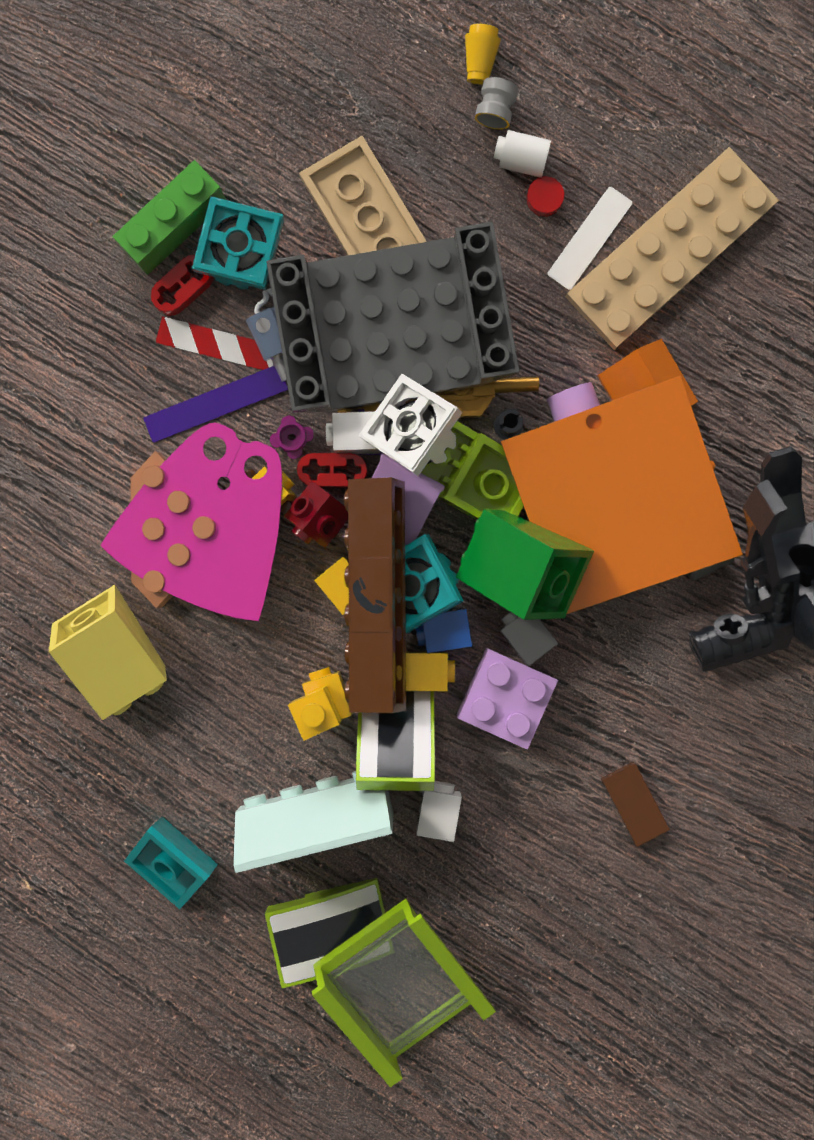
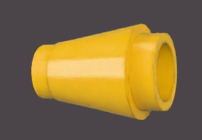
[465,24,501,85]

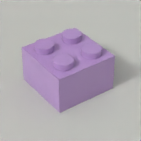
[456,648,558,750]

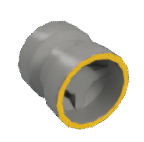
[475,77,519,130]

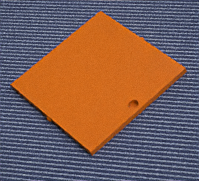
[501,375,743,614]

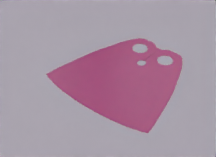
[100,423,282,621]

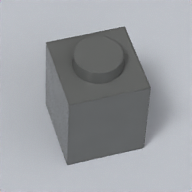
[499,612,558,666]

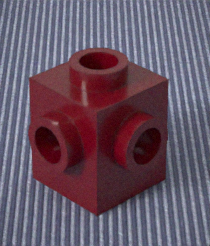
[284,481,348,548]

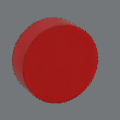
[526,176,564,217]

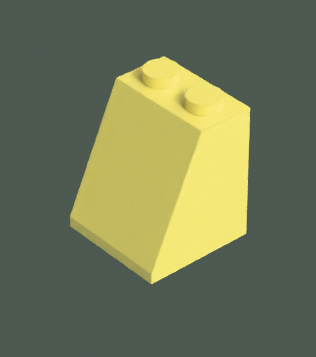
[49,585,167,720]

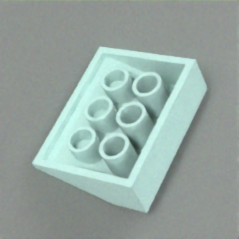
[234,771,394,873]

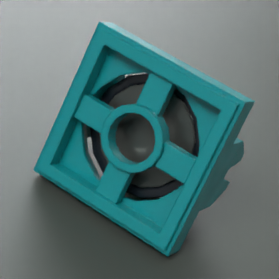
[192,196,285,290]
[405,534,464,634]

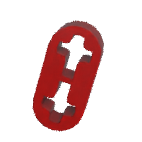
[151,254,214,316]
[297,453,368,488]

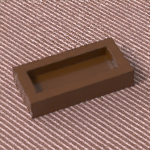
[600,762,670,847]

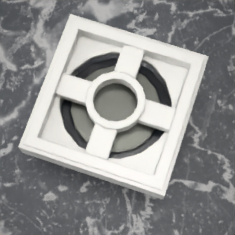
[359,374,462,476]

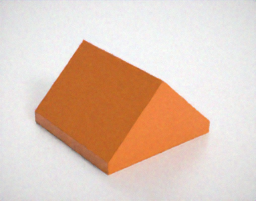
[597,338,698,406]

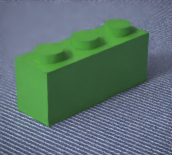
[112,160,226,275]

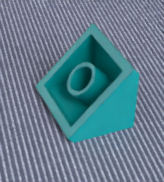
[124,817,218,909]

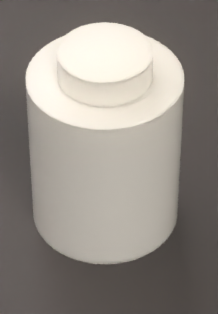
[494,130,551,178]

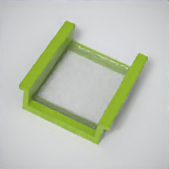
[311,898,496,1088]

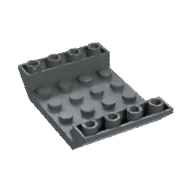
[266,221,519,412]

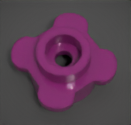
[270,415,314,459]

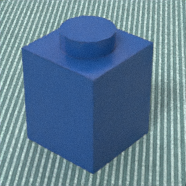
[416,609,472,653]

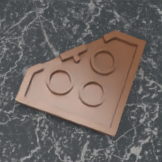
[130,451,216,608]

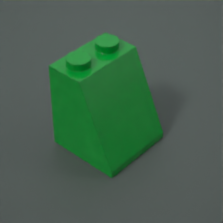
[456,509,594,620]

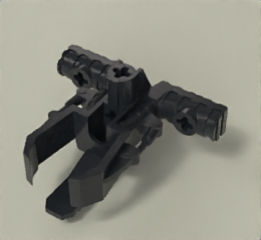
[689,446,814,672]

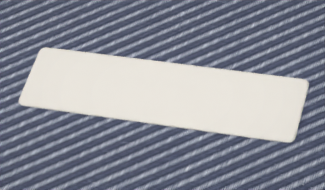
[547,187,632,290]

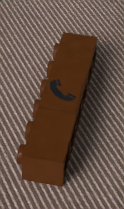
[344,477,406,713]

